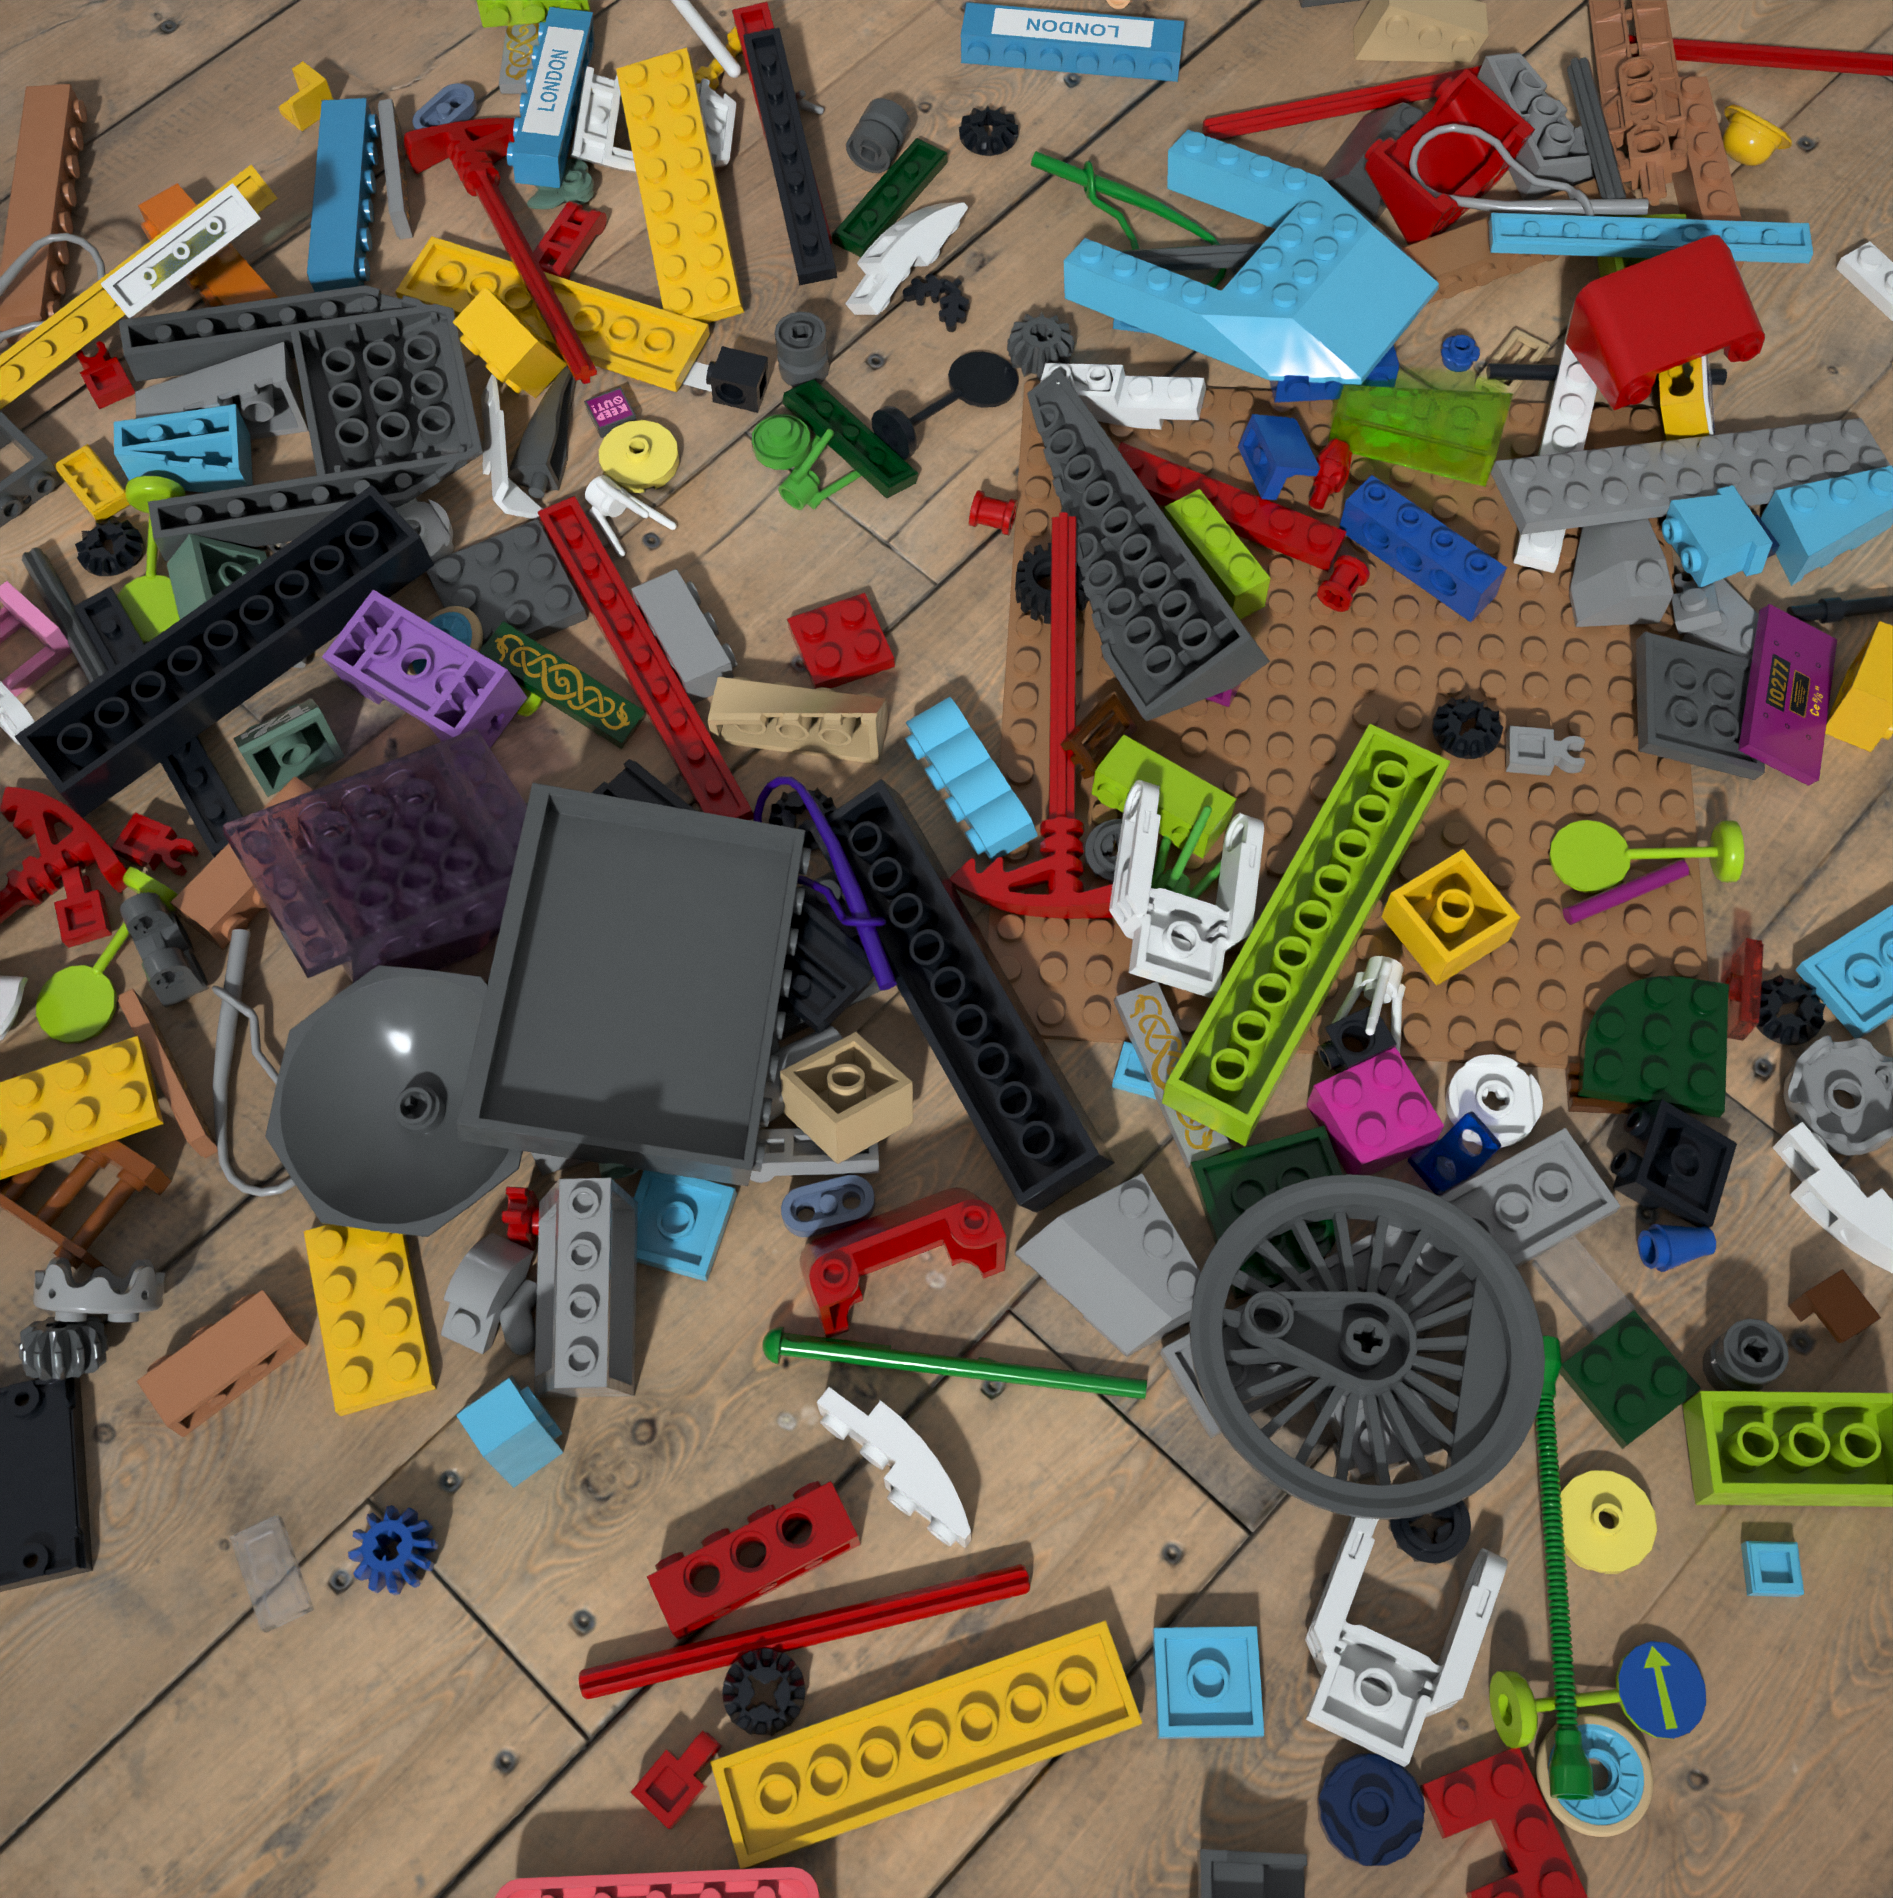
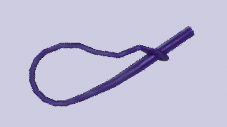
[753,776,897,991]

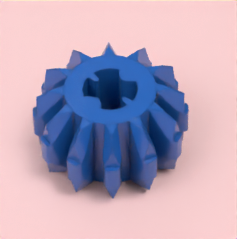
[348,1505,438,1595]

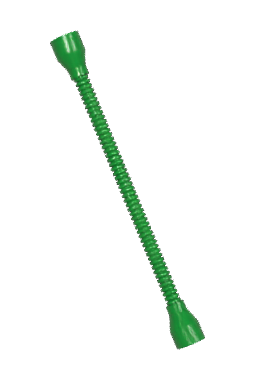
[1535,1335,1595,1800]

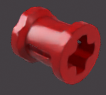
[969,490,1018,536]
[1317,555,1370,612]

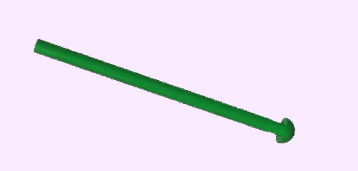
[762,1326,1147,1400]

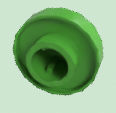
[752,414,811,470]

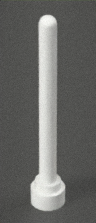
[671,0,741,78]

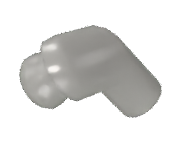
[500,1280,537,1355]

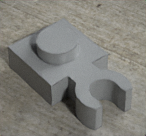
[1672,573,1722,634]
[1506,725,1585,776]

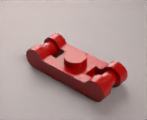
[533,201,607,280]

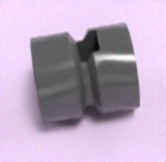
[846,98,911,173]
[774,312,830,387]
[1703,1318,1789,1392]

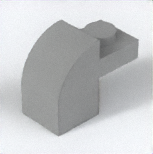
[441,1233,534,1354]

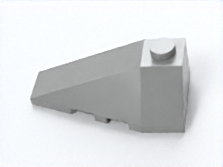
[1569,519,1674,627]

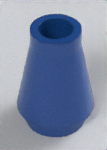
[1638,1224,1716,1272]

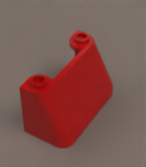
[1364,69,1535,245]
[1566,235,1765,411]
[799,1187,1006,1338]

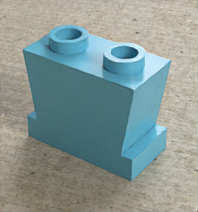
[1662,485,1772,588]

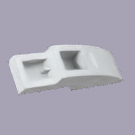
[845,202,968,315]
[1040,363,1206,430]
[1772,1122,1893,1273]
[817,1387,971,1548]

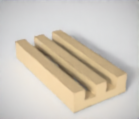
[1474,328,1550,402]

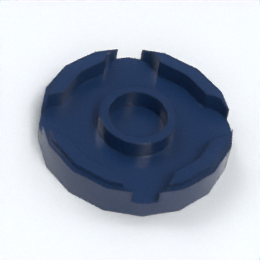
[1317,1754,1425,1866]

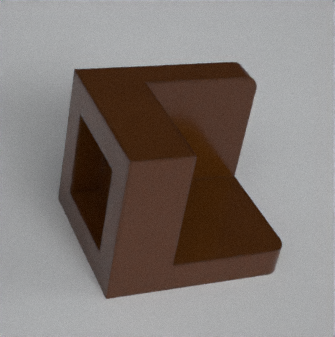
[1788,1269,1881,1343]

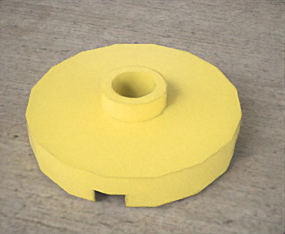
[599,420,680,493]
[1560,1470,1657,1574]

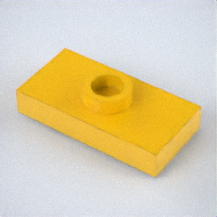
[53,444,130,523]

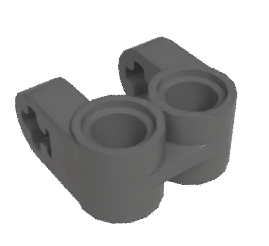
[119,892,209,1008]

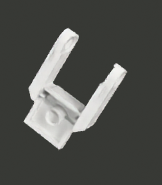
[1109,780,1264,998]
[1305,1517,1508,1767]

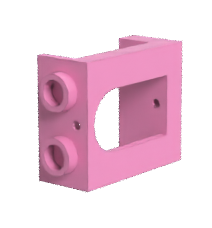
[0,581,72,697]

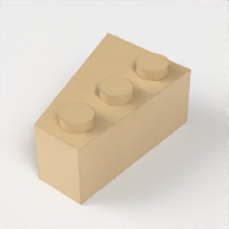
[1353,0,1489,63]

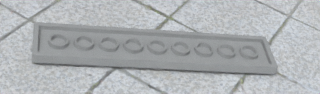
[1491,418,1891,535]
[1160,1128,1621,1439]

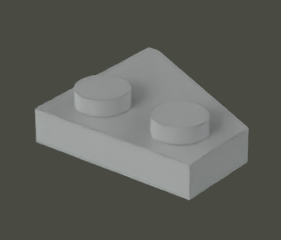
[1682,578,1759,659]

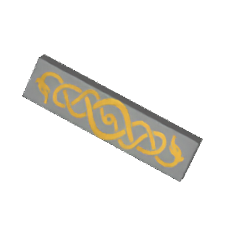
[499,23,540,94]
[378,99,413,239]
[1114,982,1232,1168]

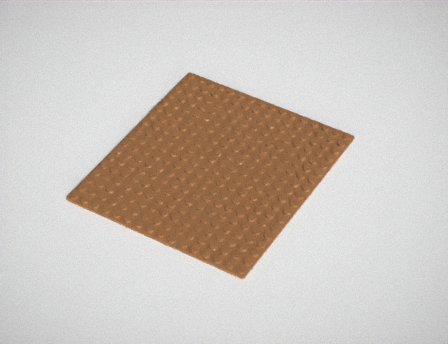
[987,380,1709,1069]

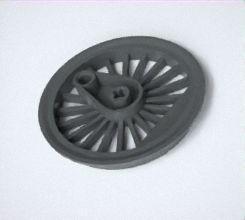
[1190,1174,1545,1520]

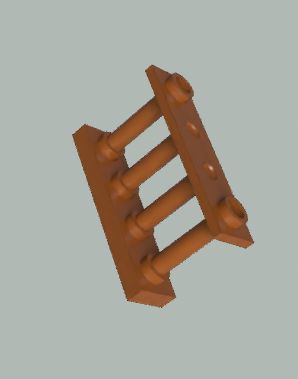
[0,1073,172,1270]

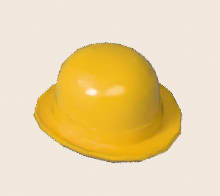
[1722,104,1792,166]

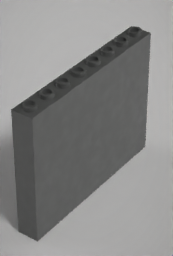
[457,783,811,1186]

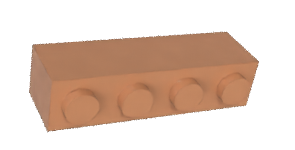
[170,776,344,950]

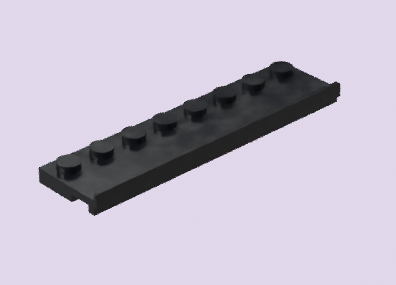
[592,759,876,1034]

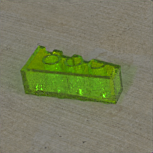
[1328,385,1513,487]

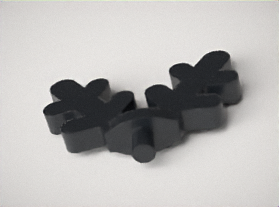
[903,274,970,332]

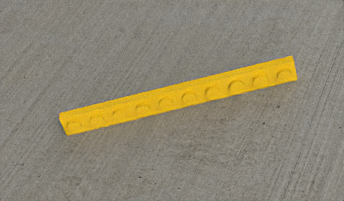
[0,165,278,411]

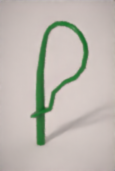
[1031,151,1227,288]

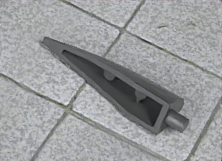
[508,366,576,498]

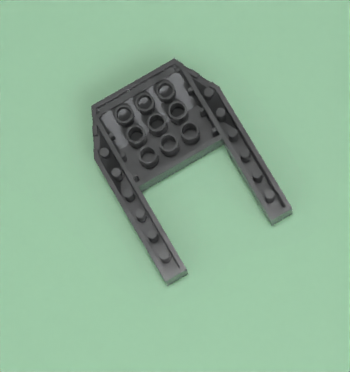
[118,285,483,561]

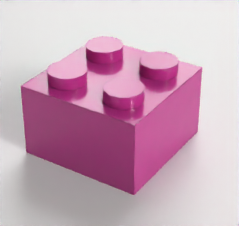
[1307,1047,1444,1175]

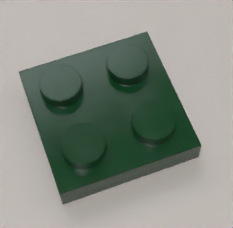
[1559,1310,1701,1449]

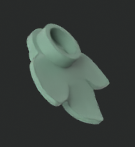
[527,159,594,209]

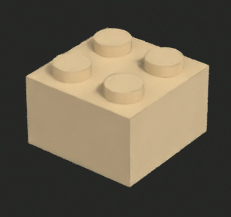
[780,1032,913,1164]

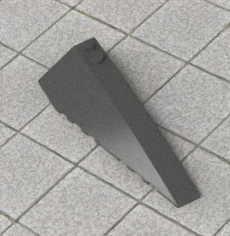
[1027,369,1270,721]

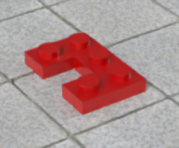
[1420,1748,1588,1898]

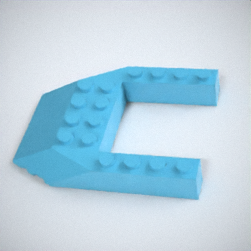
[1064,129,1439,385]

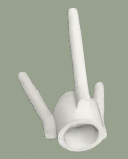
[585,475,677,557]
[1332,956,1406,1053]

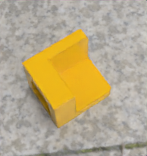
[278,61,333,131]

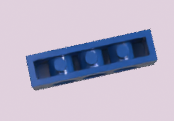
[1339,475,1507,622]

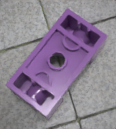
[322,590,527,766]

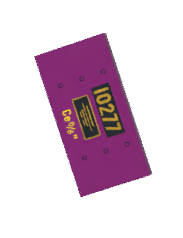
[1738,604,1837,786]

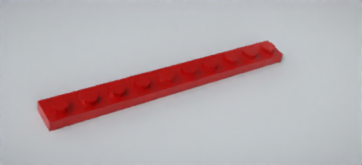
[538,496,753,820]

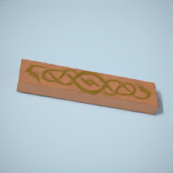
[118,988,218,1158]

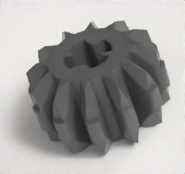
[1007,311,1074,381]
[18,1316,109,1381]

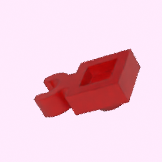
[76,341,135,409]
[111,812,199,876]
[502,1186,539,1251]

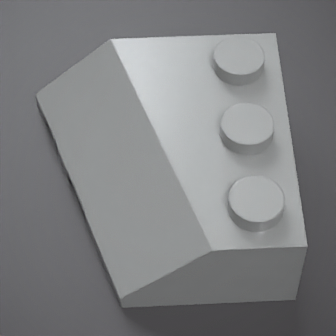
[1015,1174,1201,1357]

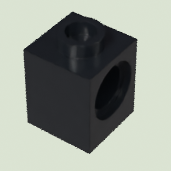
[706,346,769,413]
[1317,1005,1397,1074]

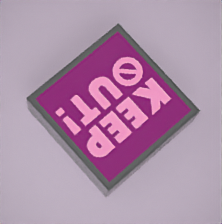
[584,387,637,438]

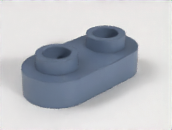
[412,83,477,130]
[781,1175,875,1237]

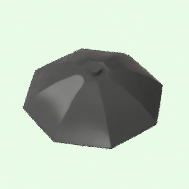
[265,965,523,1237]

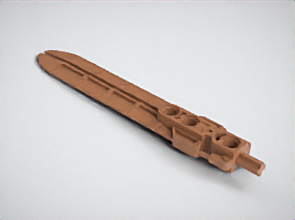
[1588,0,1688,206]

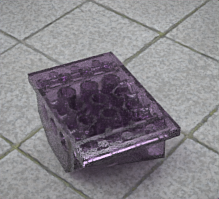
[223,728,527,983]

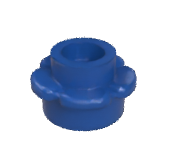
[1441,335,1480,372]

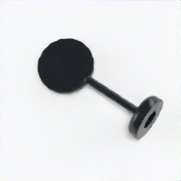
[872,352,1018,460]

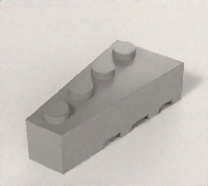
[1477,53,1596,200]
[135,342,309,440]

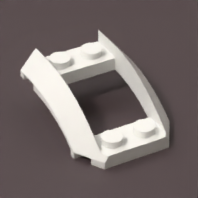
[570,66,737,173]

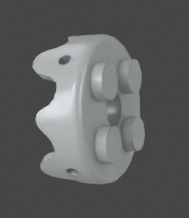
[1783,1035,1893,1155]
[33,1257,165,1322]

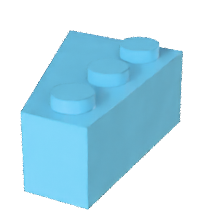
[114,404,253,493]
[1760,465,1893,586]
[456,1375,564,1488]

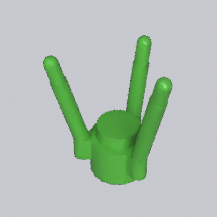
[778,429,861,510]
[1151,806,1221,899]

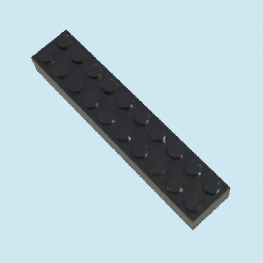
[15,485,434,818]
[809,779,1115,1213]

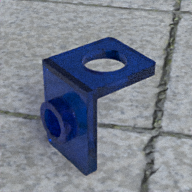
[1408,1111,1501,1195]

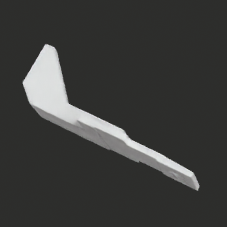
[481,374,542,520]

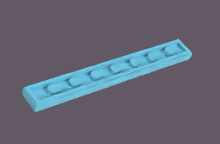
[1488,213,1813,264]

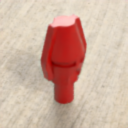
[1308,438,1352,510]

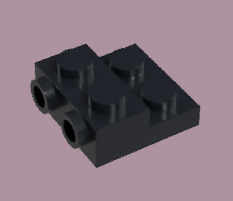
[1611,1099,1737,1227]

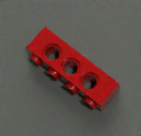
[647,1481,861,1640]

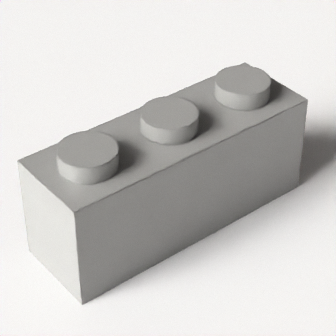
[631,569,737,704]

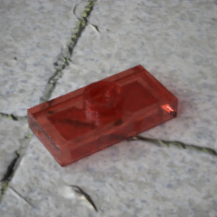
[1724,938,1764,1041]

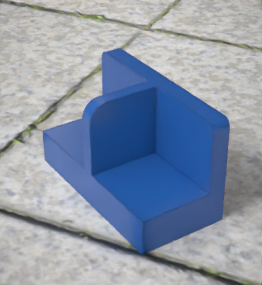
[1238,414,1320,500]

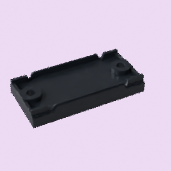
[0,1377,93,1592]

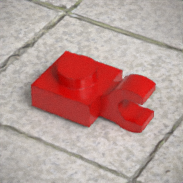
[54,866,113,948]
[630,1730,723,1829]

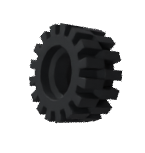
[1015,543,1089,624]

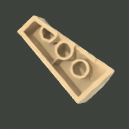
[707,676,888,765]

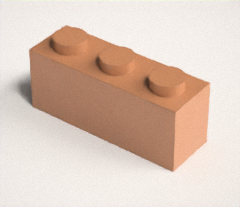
[136,1289,307,1437]

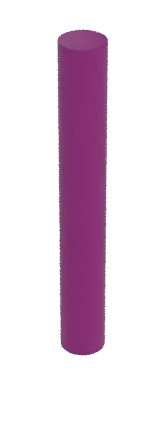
[1563,859,1689,925]

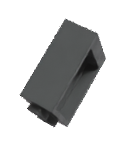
[0,411,63,528]

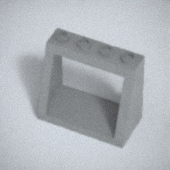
[534,1178,638,1398]

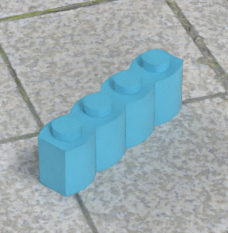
[905,697,1038,862]

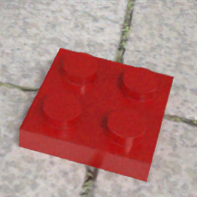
[787,593,895,689]

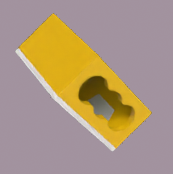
[1659,354,1715,441]

